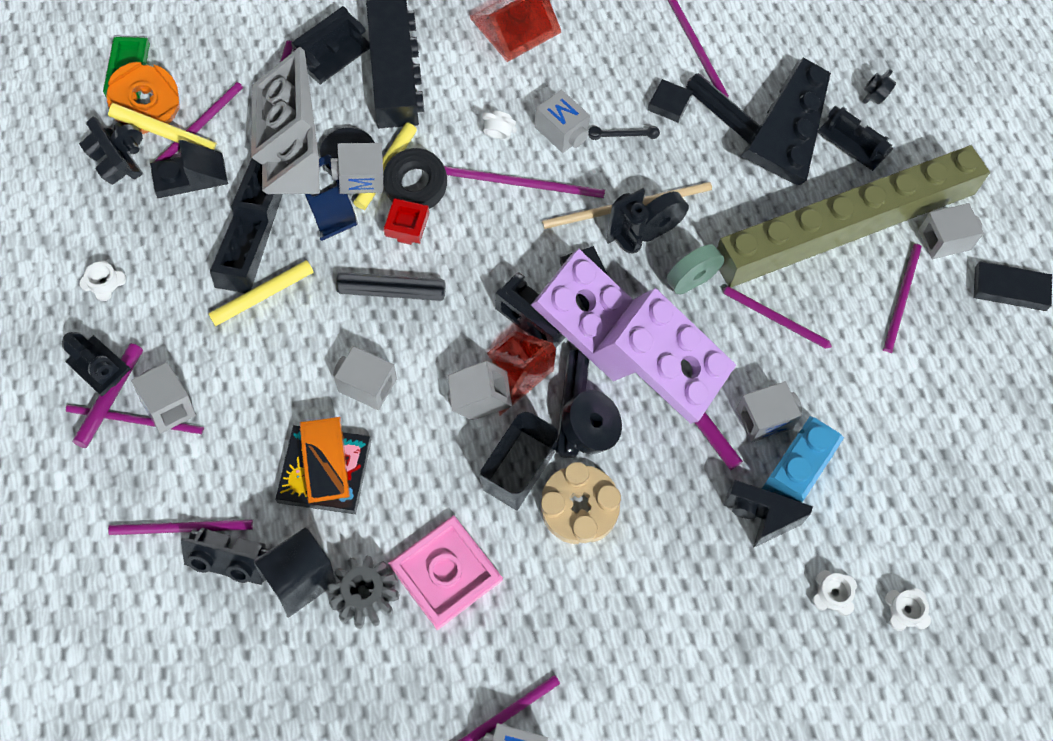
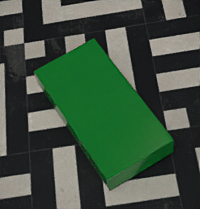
[103,37,150,98]

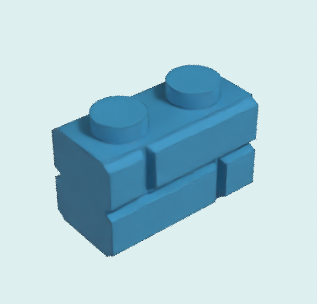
[761,416,844,502]

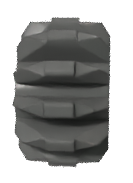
[328,555,400,629]

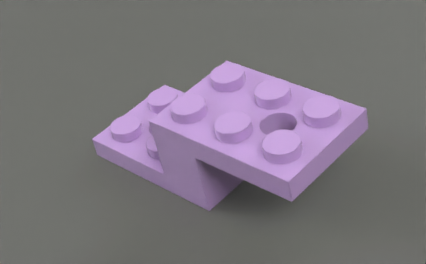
[531,249,736,424]

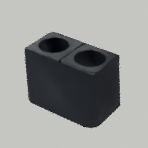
[479,412,558,511]
[253,527,336,618]

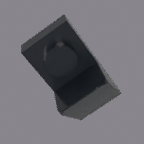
[150,140,229,198]
[724,480,813,547]

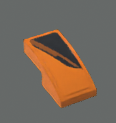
[300,417,350,503]

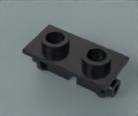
[818,106,894,171]
[606,188,649,254]
[62,332,131,397]
[181,528,271,585]

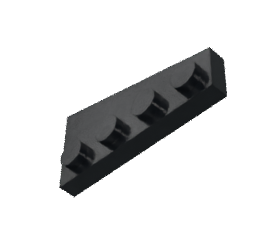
[741,57,831,185]

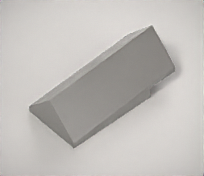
[251,47,320,194]

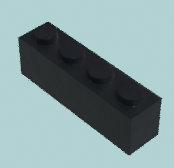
[366,0,425,129]

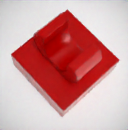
[384,198,430,245]

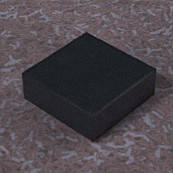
[648,79,693,123]

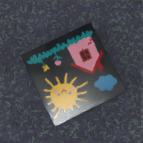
[275,425,371,515]

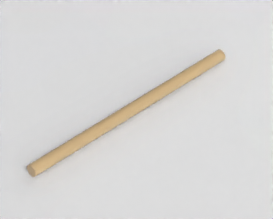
[542,182,712,229]

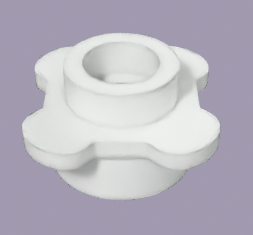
[482,111,517,140]
[80,261,126,301]
[813,570,857,616]
[885,588,931,631]

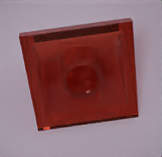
[470,0,561,62]

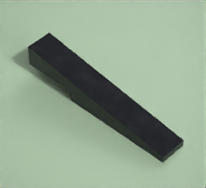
[210,158,283,293]

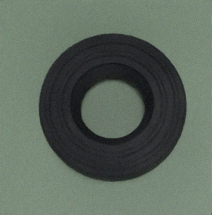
[383,148,447,209]

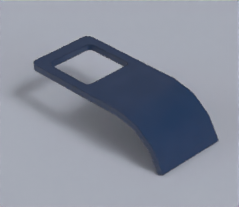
[305,155,358,241]

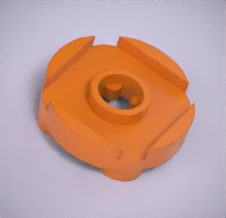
[106,62,180,134]

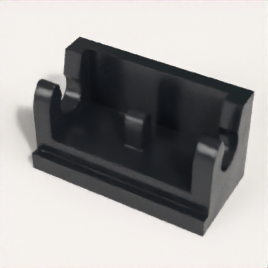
[291,6,370,85]
[495,272,566,353]

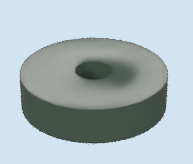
[667,244,724,295]

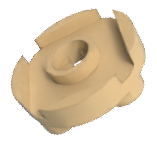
[541,462,621,544]

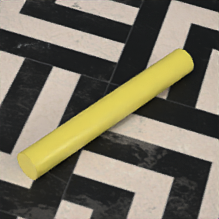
[108,103,217,150]
[353,123,417,210]
[208,260,314,327]

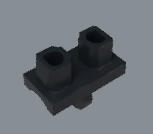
[79,116,143,185]

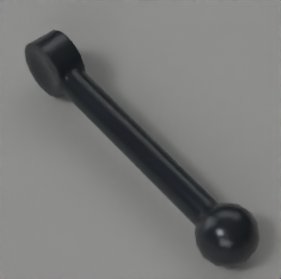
[588,126,660,140]

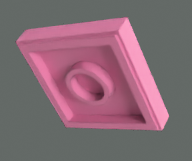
[388,515,503,630]

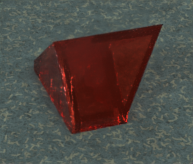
[487,331,556,416]

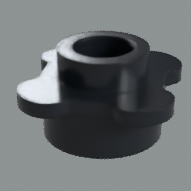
[862,68,896,104]

